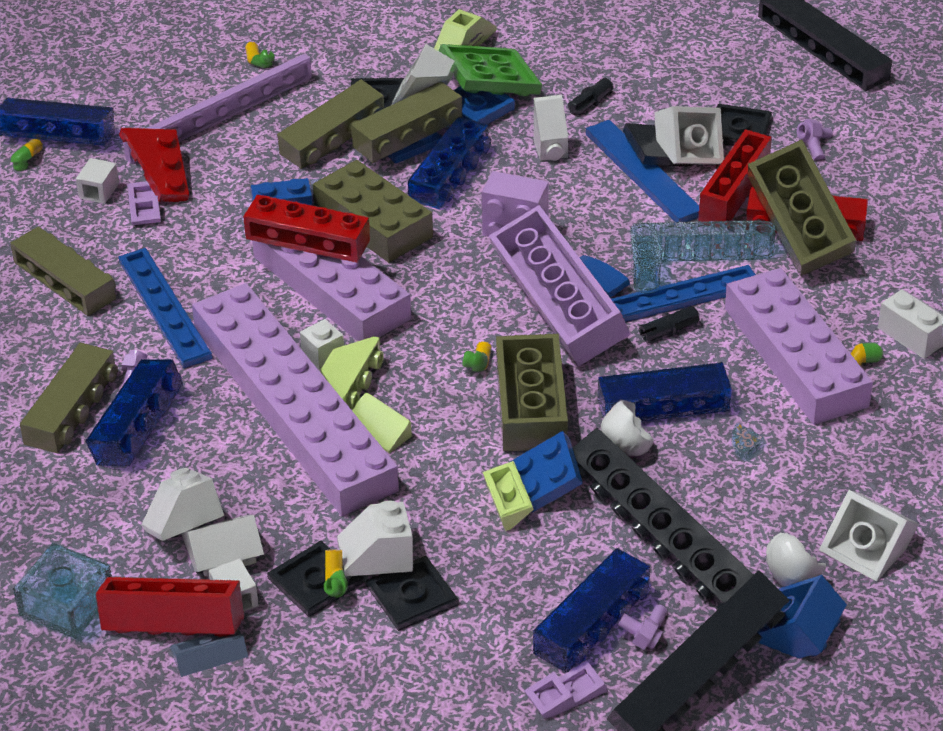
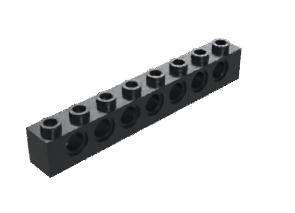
[573,427,754,610]

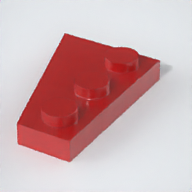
[119,127,189,202]

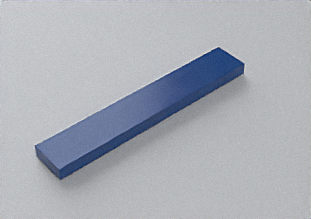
[586,120,699,225]
[118,248,212,369]
[611,265,756,322]

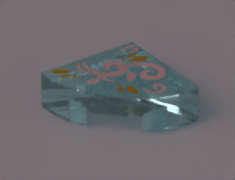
[731,423,764,461]

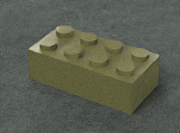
[748,139,856,276]
[312,159,433,263]
[496,334,568,452]

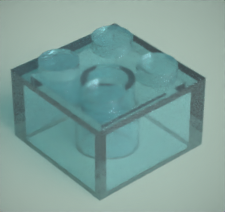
[13,543,112,639]

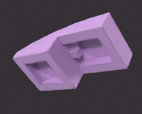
[127,181,161,225]
[524,660,608,719]

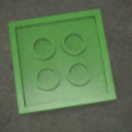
[439,44,542,96]

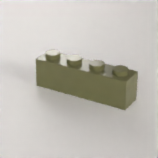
[277,79,384,169]
[351,81,462,163]
[10,226,116,316]
[20,342,118,454]

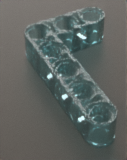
[630,220,776,293]

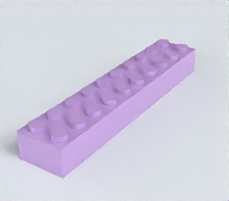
[192,283,399,517]

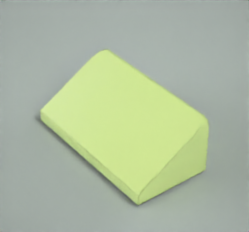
[352,393,412,453]
[483,461,534,531]

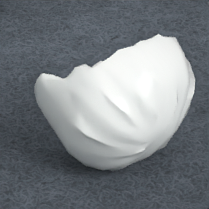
[601,400,654,457]
[766,533,826,586]

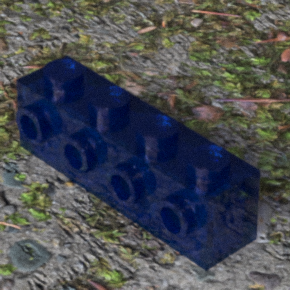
[0,98,115,146]
[408,117,491,209]
[85,359,183,467]
[597,362,732,422]
[533,548,652,673]

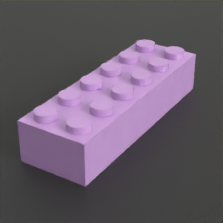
[489,205,631,367]
[252,241,411,341]
[725,268,873,425]

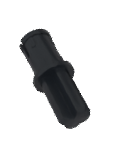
[568,78,614,115]
[639,306,700,343]

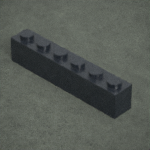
[758,0,892,91]
[607,570,790,731]

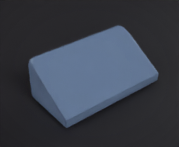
[170,629,249,677]

